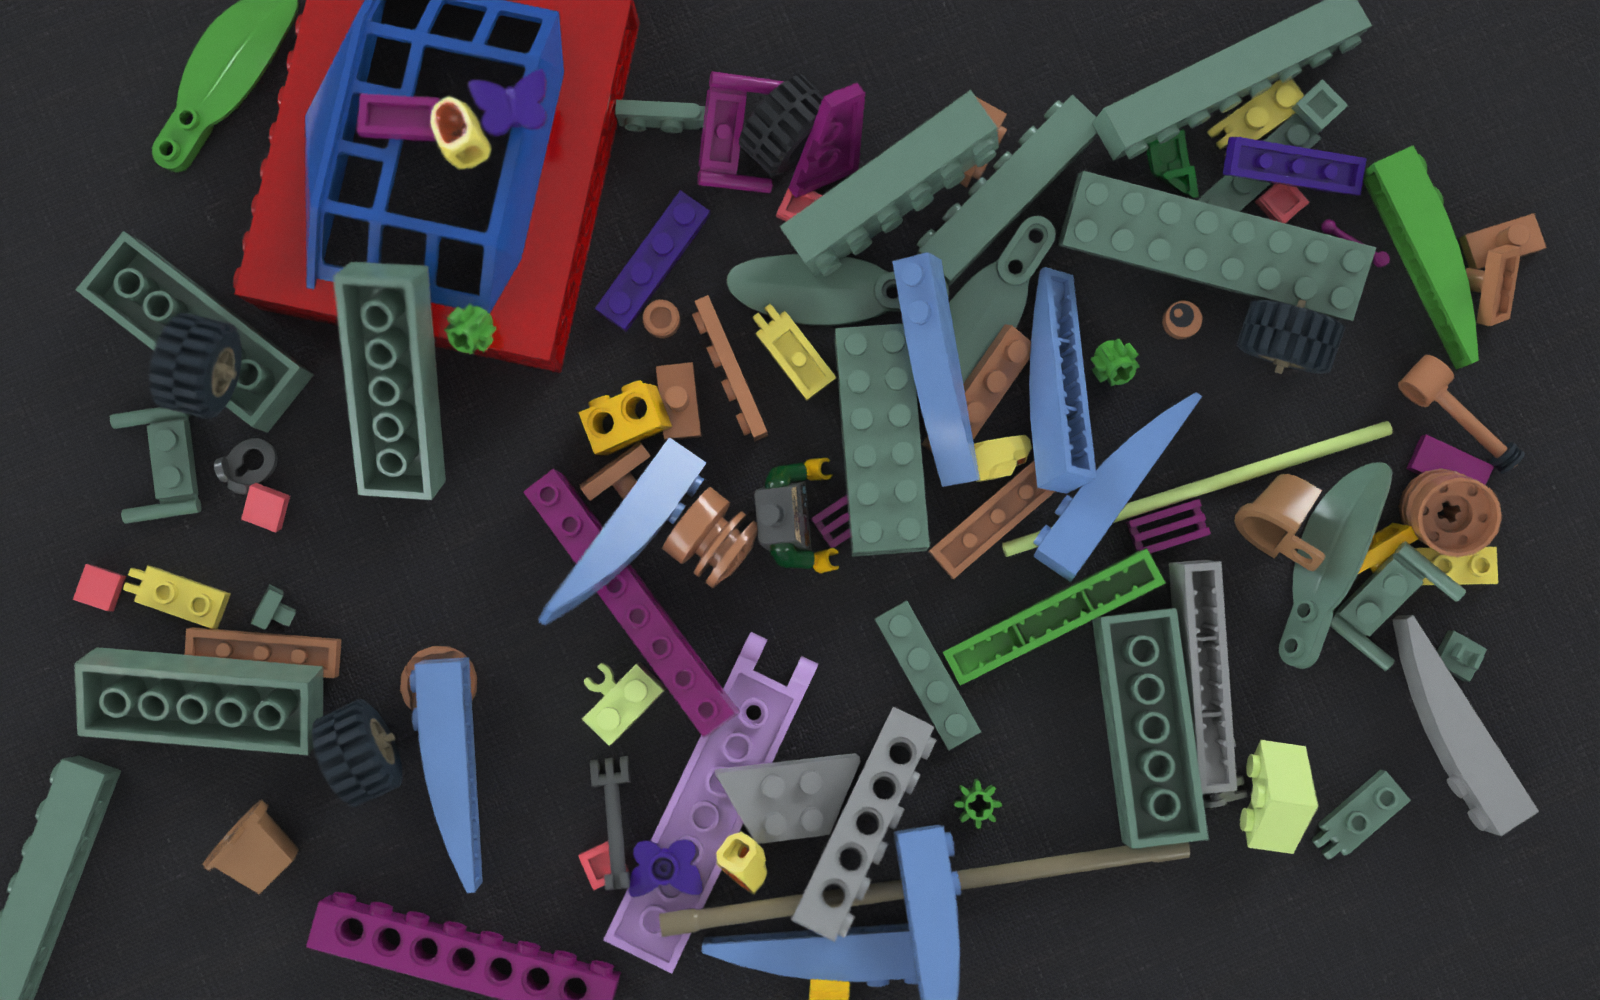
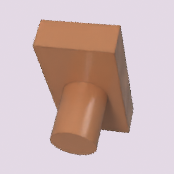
[1459,213,1546,270]
[1466,244,1522,326]
[656,362,702,441]
[580,441,650,501]

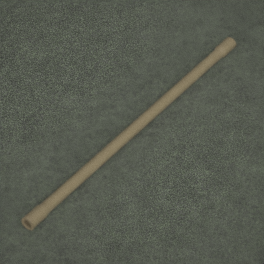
[659,842,1190,937]

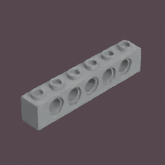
[791,707,936,941]

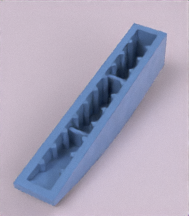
[892,252,980,487]
[1029,267,1097,494]
[1033,392,1202,582]
[538,437,706,625]
[410,657,483,893]
[894,824,961,1000]
[702,923,918,987]

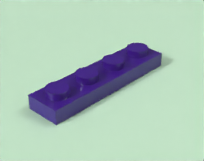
[1223,137,1367,196]
[595,190,711,332]

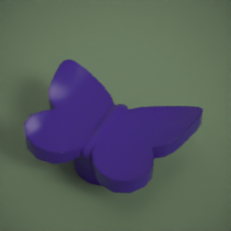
[469,69,547,136]
[629,839,703,897]

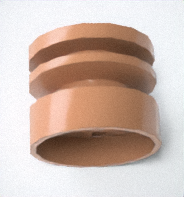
[1399,468,1502,557]
[662,487,758,588]

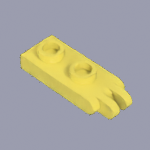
[752,304,836,401]
[1415,547,1498,585]
[123,566,231,629]

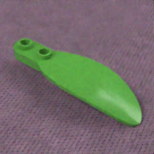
[152,0,299,172]

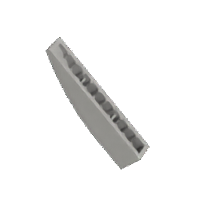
[1169,560,1237,794]
[1392,615,1539,836]

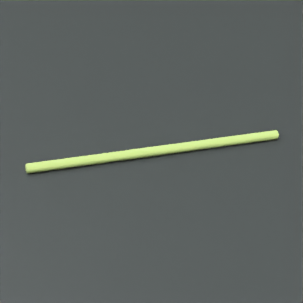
[1002,421,1393,557]

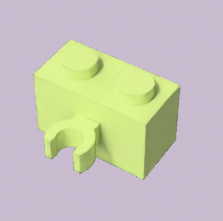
[582,662,667,746]

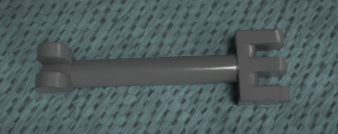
[590,756,631,890]

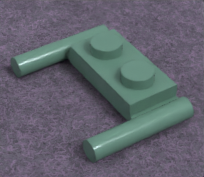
[110,407,202,524]
[1330,541,1466,671]

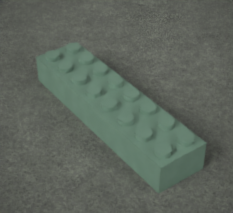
[1057,171,1376,321]

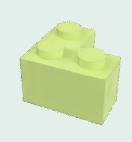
[1240,740,1318,854]

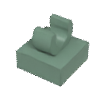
[1292,79,1348,134]
[251,584,296,630]
[1437,630,1487,682]

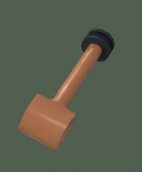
[1398,355,1525,474]

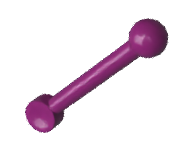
[1321,219,1390,267]

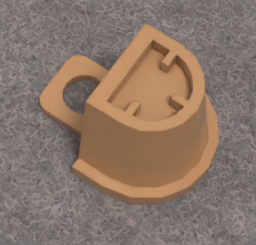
[1234,474,1325,571]
[202,800,299,894]

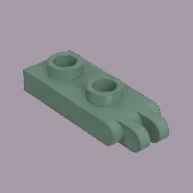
[615,99,705,133]
[1312,770,1411,859]

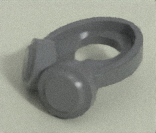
[214,438,278,495]

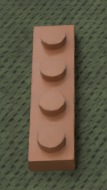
[692,295,768,442]
[922,324,1031,452]
[928,460,1055,579]
[185,627,341,678]

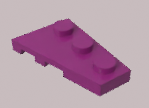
[788,83,865,198]

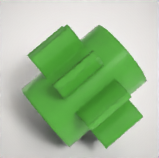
[445,304,496,354]
[1091,339,1140,386]
[953,779,1002,829]

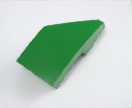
[1147,130,1199,198]

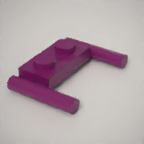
[697,71,785,193]

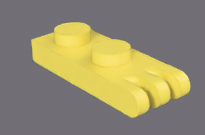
[1208,79,1305,157]

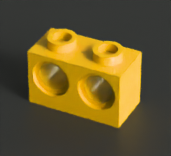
[579,380,673,455]

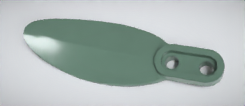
[916,216,1055,396]
[726,254,949,326]
[1279,462,1392,669]

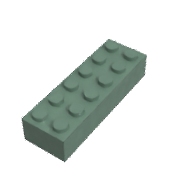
[780,90,999,277]
[76,231,314,432]
[333,262,446,500]
[834,323,930,557]
[1092,608,1209,849]
[74,647,323,755]

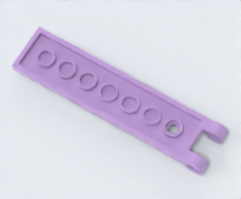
[603,632,818,973]

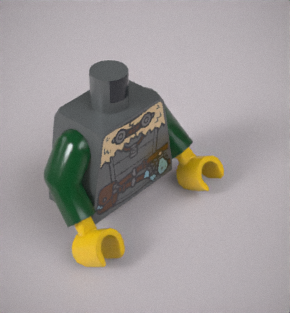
[755,458,839,573]

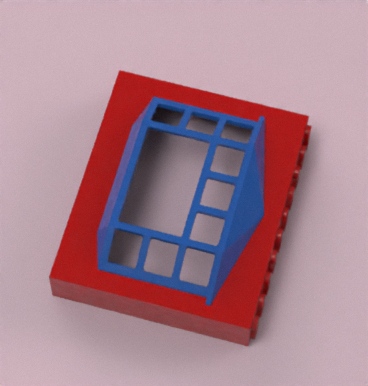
[233,0,640,373]

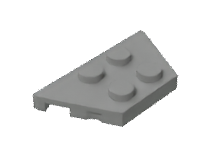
[715,753,860,844]

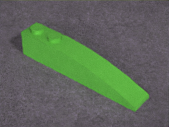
[1363,145,1479,370]
[943,548,1165,686]

